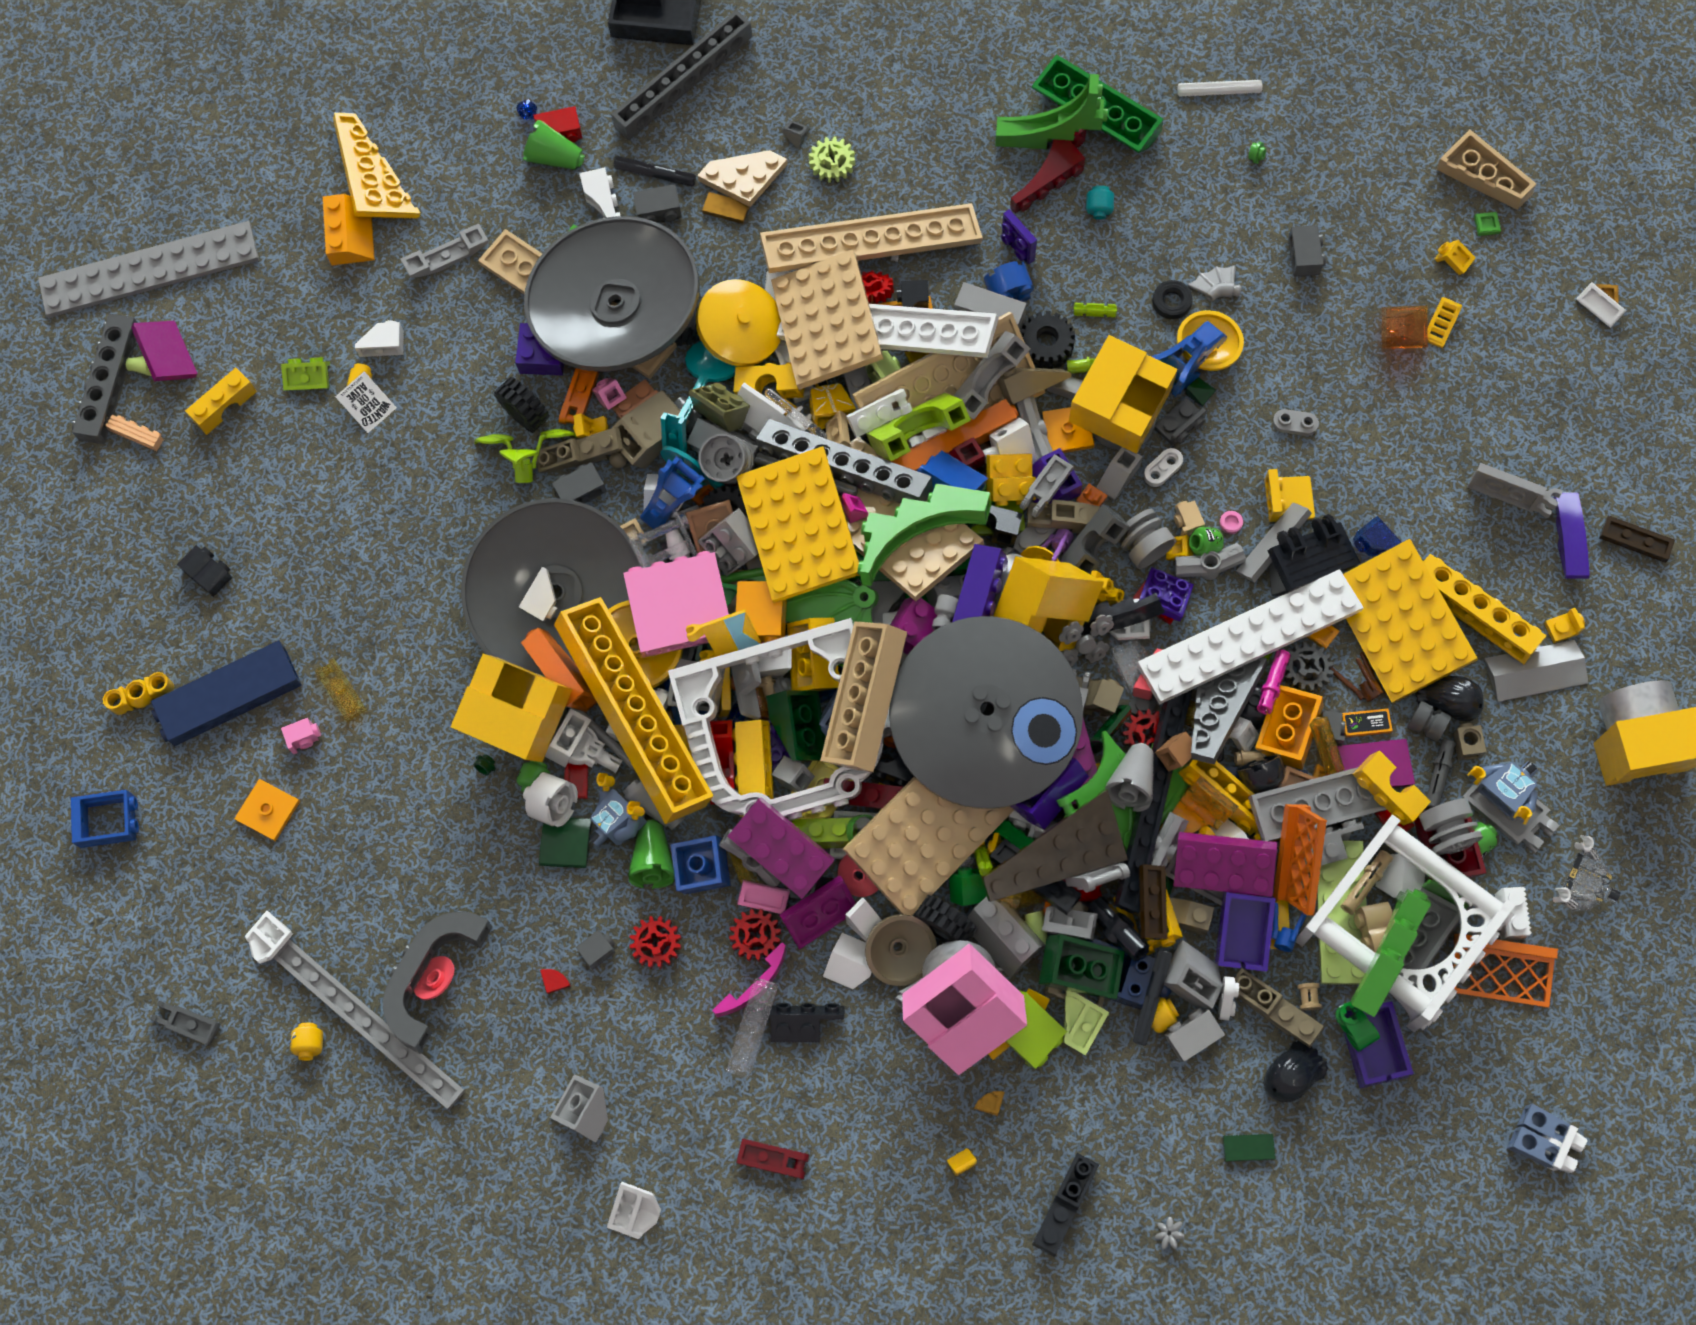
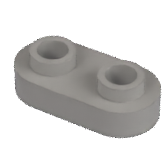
[1273,409,1319,436]

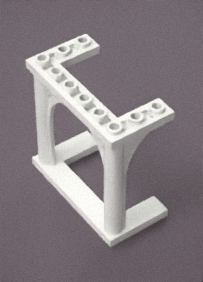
[1296,814,1515,1032]

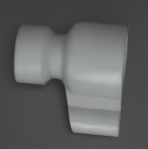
[932,594,959,630]

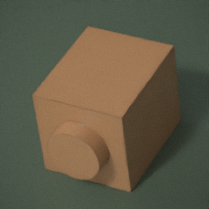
[1155,732,1192,771]

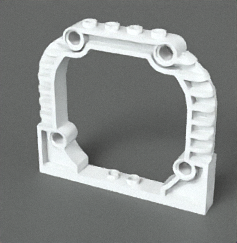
[668,618,884,821]

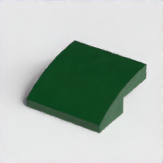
[1090,705,1132,753]
[539,818,592,868]

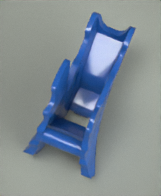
[1151,321,1227,397]
[640,456,705,533]

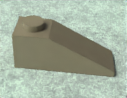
[997,367,1072,404]
[1135,897,1214,936]

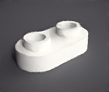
[1144,448,1183,487]
[1218,976,1239,1021]

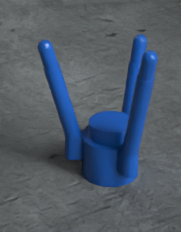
[1271,903,1307,952]

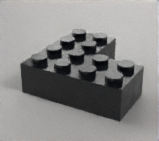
[608,0,701,45]

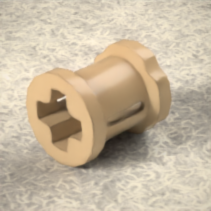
[1297,983,1322,1011]

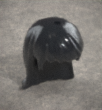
[1416,676,1484,722]
[1263,1040,1328,1103]

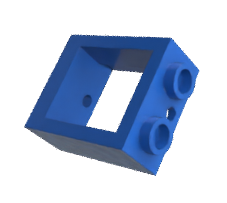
[71,790,139,848]

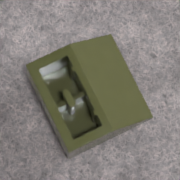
[689,383,750,432]

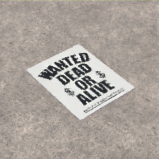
[335,371,397,433]

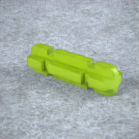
[1073,303,1117,317]
[974,845,993,876]

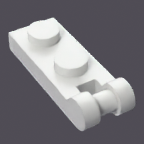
[846,389,913,438]

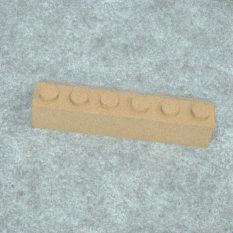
[820,621,907,772]

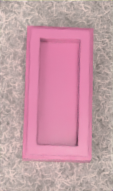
[737,880,790,914]

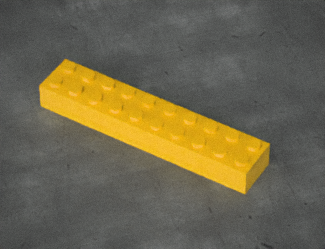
[554,597,713,824]

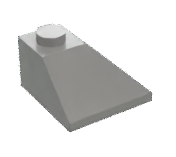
[550,1074,608,1143]

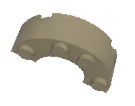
[1076,676,1125,717]

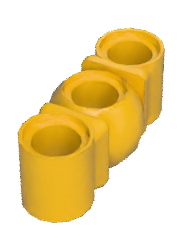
[103,672,174,715]

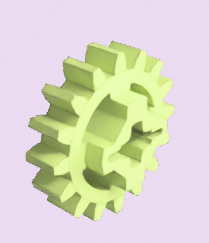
[809,137,855,183]

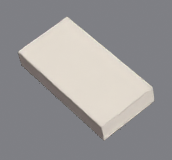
[1576,282,1626,328]

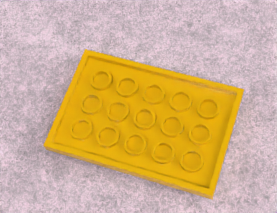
[736,446,859,603]
[1343,539,1478,704]

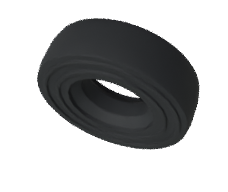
[1152,280,1193,319]

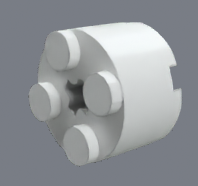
[523,772,578,827]

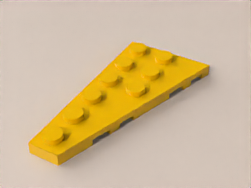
[333,113,420,219]

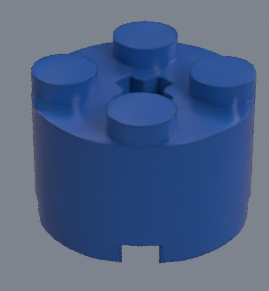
[984,261,1034,302]

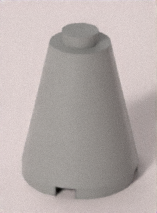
[1105,743,1154,812]

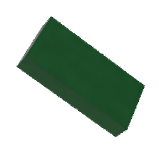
[1222,1134,1276,1162]

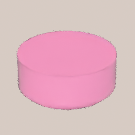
[1219,511,1243,534]

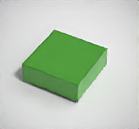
[1474,212,1501,236]

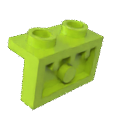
[281,357,330,391]

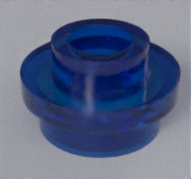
[516,100,537,120]

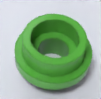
[1249,142,1267,164]

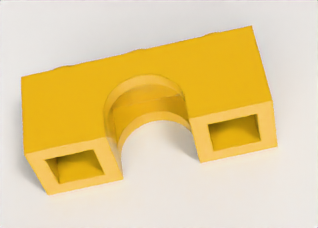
[733,362,805,399]
[185,368,257,435]
[1352,750,1431,825]

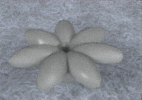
[1155,1216,1185,1249]

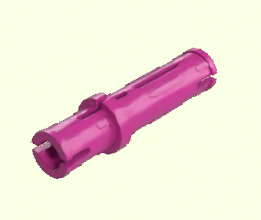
[1257,649,1291,715]

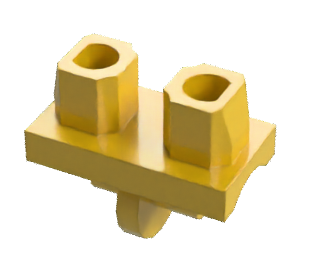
[1091,571,1125,606]

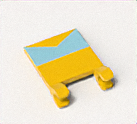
[686,609,761,661]

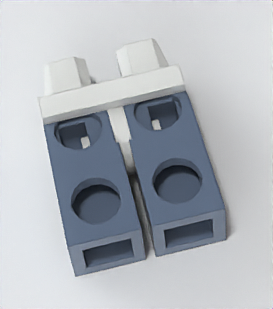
[1506,1103,1587,1173]

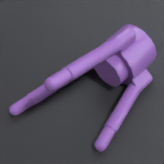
[1040,529,1074,562]

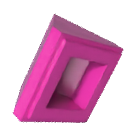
[841,493,869,524]

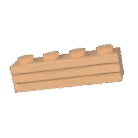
[106,415,164,451]

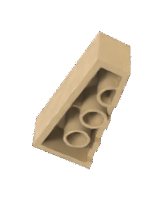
[1437,130,1537,210]

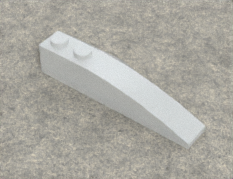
[737,383,815,442]

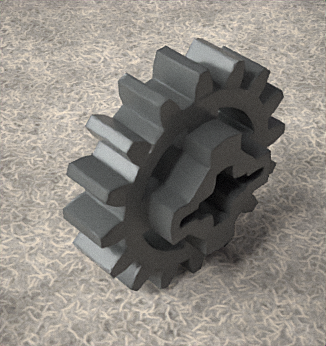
[1285,642,1334,693]

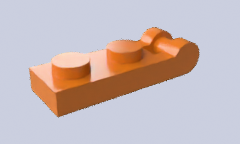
[559,368,599,426]

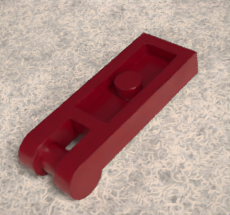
[736,1138,810,1180]

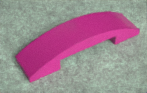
[712,942,787,1017]

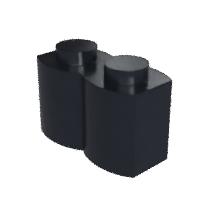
[177,545,232,597]

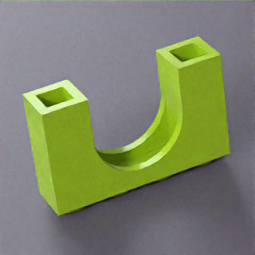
[866,392,971,462]

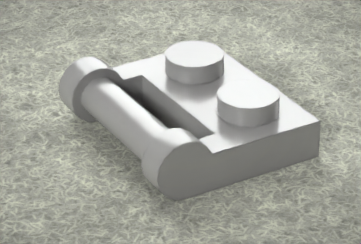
[1065,863,1130,892]

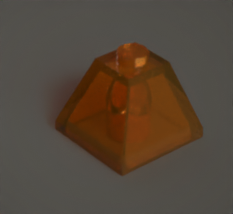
[1382,305,1428,349]

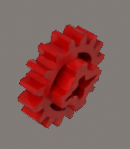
[861,270,894,305]
[1121,709,1160,752]
[729,909,781,962]
[629,916,682,969]

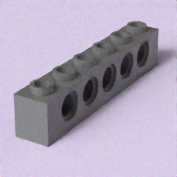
[72,313,138,445]

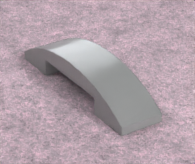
[400,224,489,278]

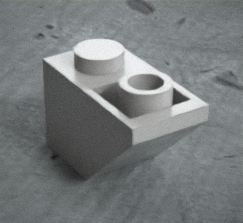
[1096,447,1142,501]

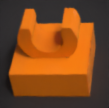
[1076,484,1108,507]

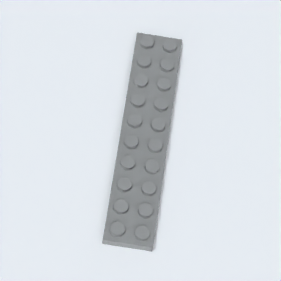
[38,221,260,318]

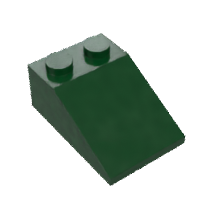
[766,690,825,761]
[1039,934,1125,1000]

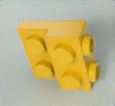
[986,453,1036,506]

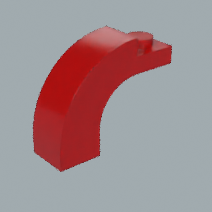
[710,720,736,805]

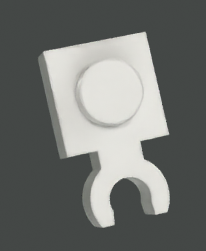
[908,427,947,449]

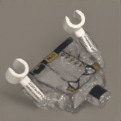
[1553,835,1621,912]

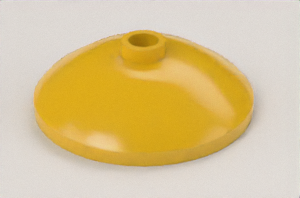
[1176,310,1244,371]

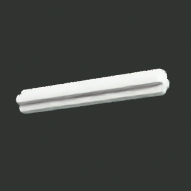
[1177,80,1263,96]

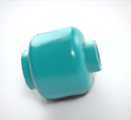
[1086,185,1115,220]

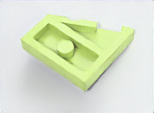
[1063,991,1109,1055]

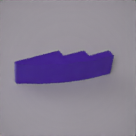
[1554,493,1590,579]

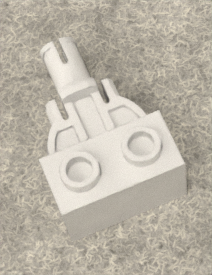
[545,709,623,774]

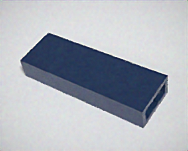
[151,640,302,747]

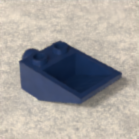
[1086,939,1171,1010]

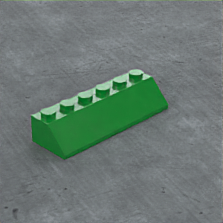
[1032,54,1163,153]

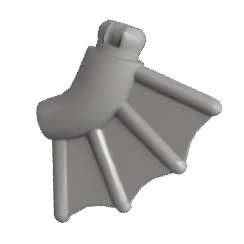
[1188,265,1242,302]

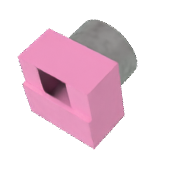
[902,940,1027,1075]

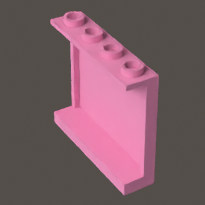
[623,551,729,658]

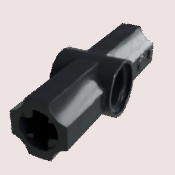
[1088,896,1150,961]

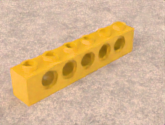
[1423,554,1546,665]

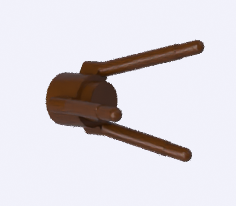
[1329,652,1384,702]

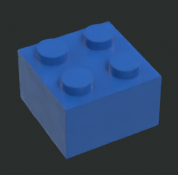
[671,835,731,894]

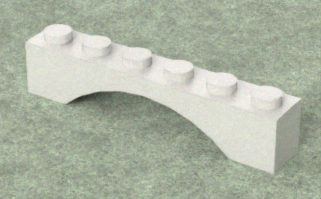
[580,168,620,218]

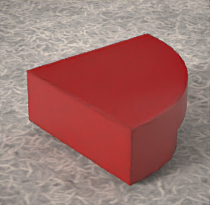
[540,969,571,994]

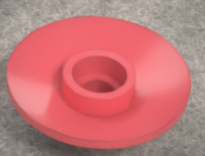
[838,854,879,897]
[414,956,454,1000]

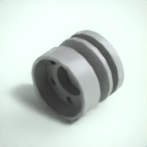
[699,434,754,484]
[1118,508,1176,569]
[1419,798,1483,855]

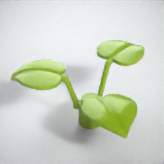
[474,429,578,483]

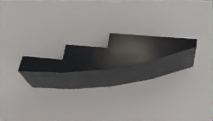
[1081,593,1165,635]

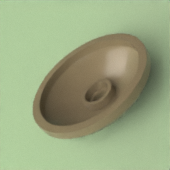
[865,914,937,986]

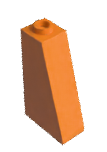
[521,628,597,712]

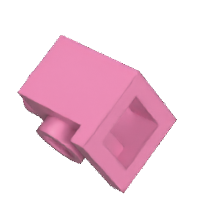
[592,378,627,410]
[281,718,321,754]

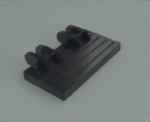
[1267,514,1360,592]

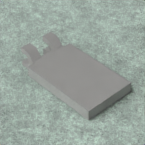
[1467,463,1563,518]
[1462,763,1560,853]

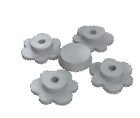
[1058,615,1114,667]

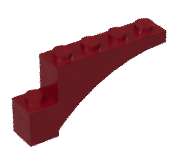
[1010,129,1086,214]
[823,778,903,810]

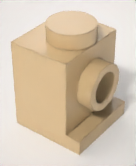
[1174,500,1205,537]

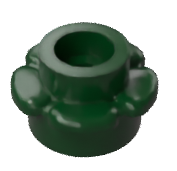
[473,754,496,776]

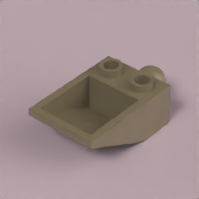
[609,390,690,469]

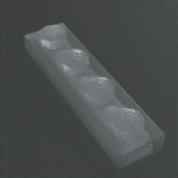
[726,977,779,1079]

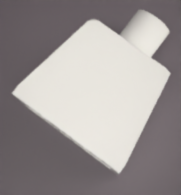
[982,418,1037,464]

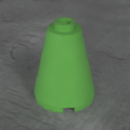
[523,120,585,170]
[628,820,675,889]

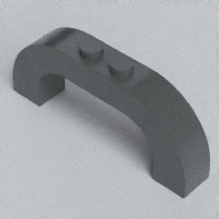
[383,912,492,1054]

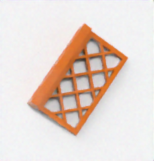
[1273,804,1327,915]
[1452,934,1558,1008]

